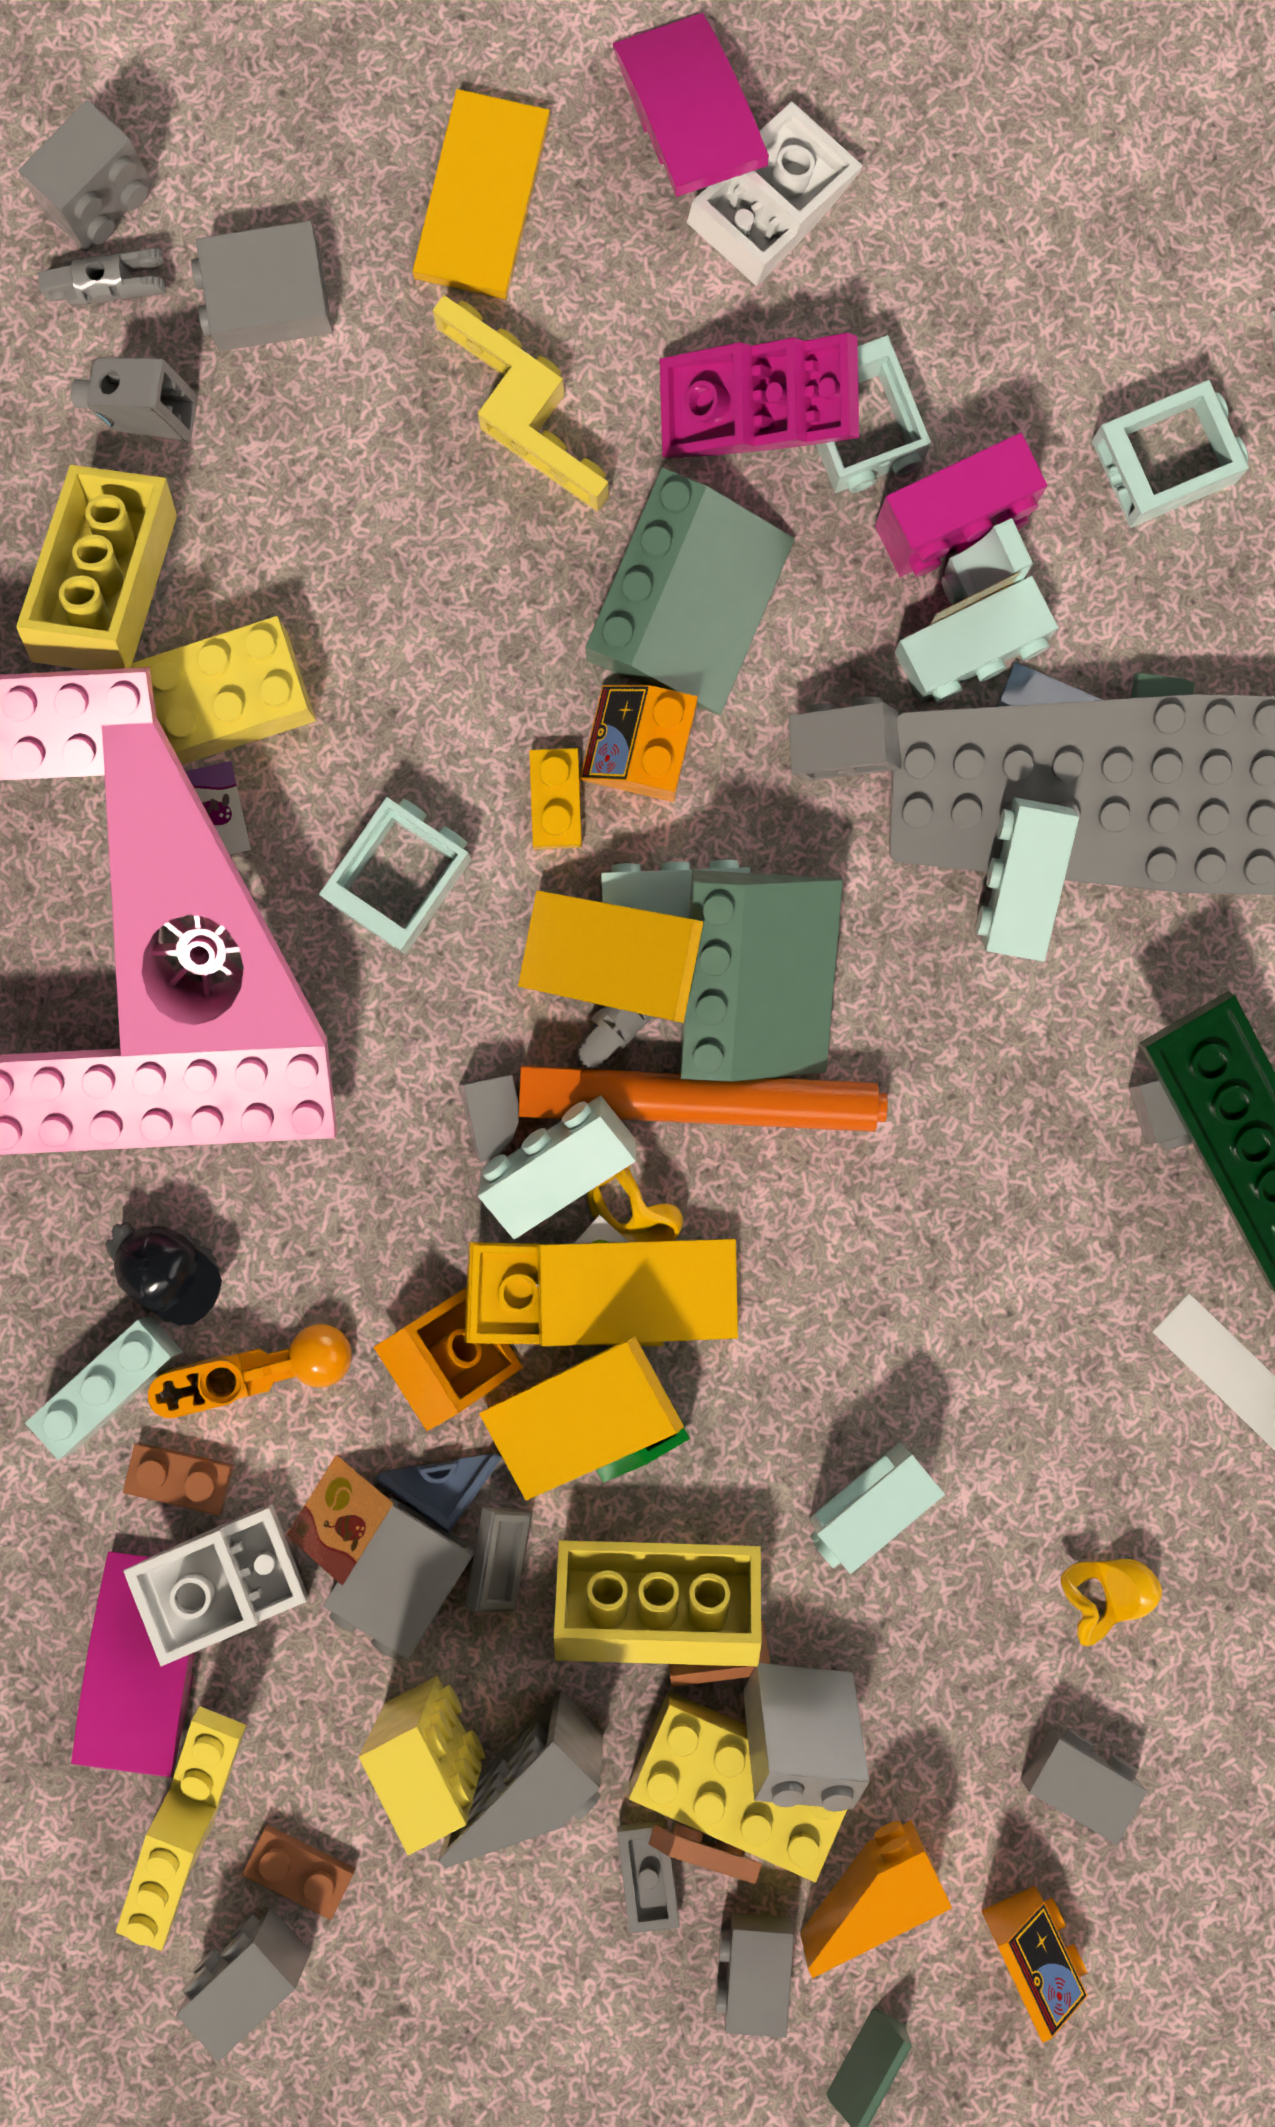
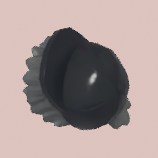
[105,1222,222,1326]

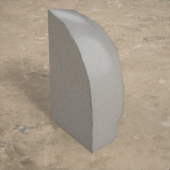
[459,1075,519,1163]

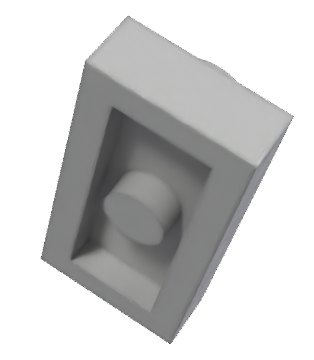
[617,1819,680,1934]

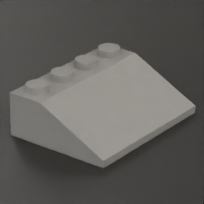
[438,1689,604,1868]

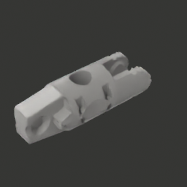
[38,248,166,306]
[573,1006,652,1069]

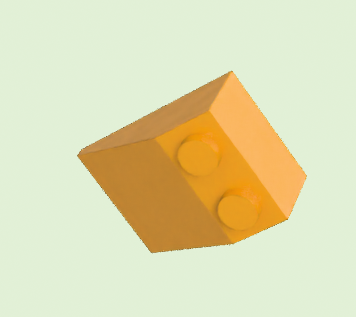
[800,1820,952,1979]

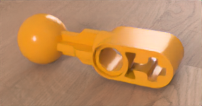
[148,1324,352,1418]

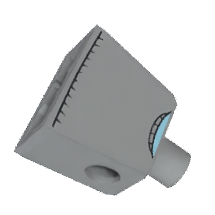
[71,358,198,442]

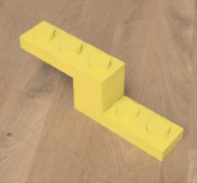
[432,295,609,512]
[115,1706,247,1951]

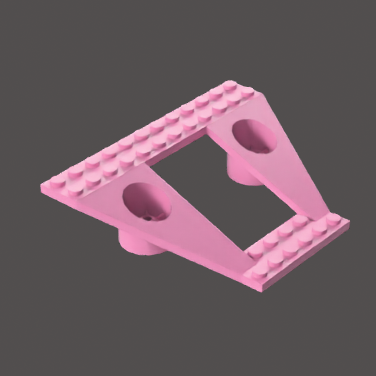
[0,667,337,1155]

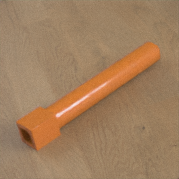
[519,1065,888,1132]

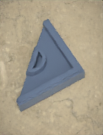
[374,1452,502,1533]

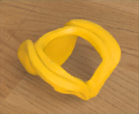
[587,1165,683,1242]
[1060,1559,1162,1647]

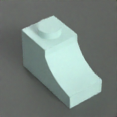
[941,519,1033,605]

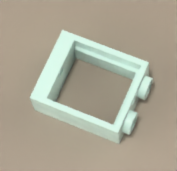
[816,335,931,493]
[1092,380,1249,528]
[319,797,472,955]
[809,1442,945,1575]

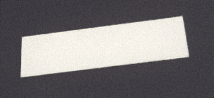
[1153,1293,1275,1451]

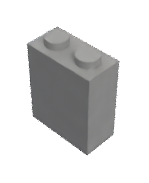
[191,221,333,352]
[323,1495,475,1660]
[743,1663,869,1812]

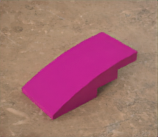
[613,13,769,197]
[659,332,859,458]
[71,1551,195,1778]

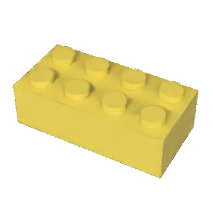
[16,465,177,670]
[131,616,316,765]
[554,1540,762,1667]
[359,1676,485,1855]
[629,1691,847,1883]

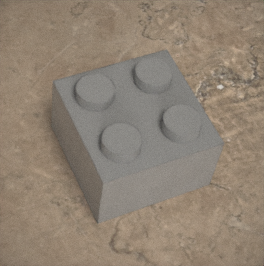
[18,100,152,253]
[176,1907,311,2062]

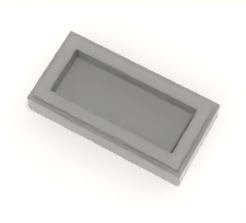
[465,1507,532,1612]

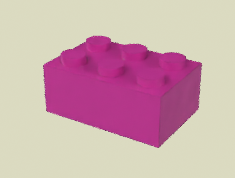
[875,432,1048,577]

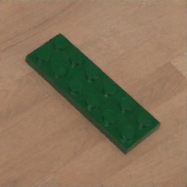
[1139,991,1275,1292]

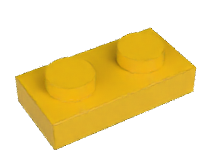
[529,748,582,849]

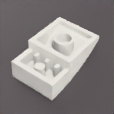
[687,102,863,287]
[123,1504,309,1666]

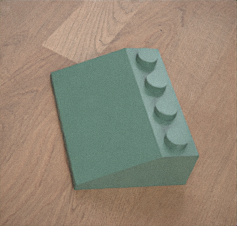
[585,467,795,716]
[680,870,843,1082]

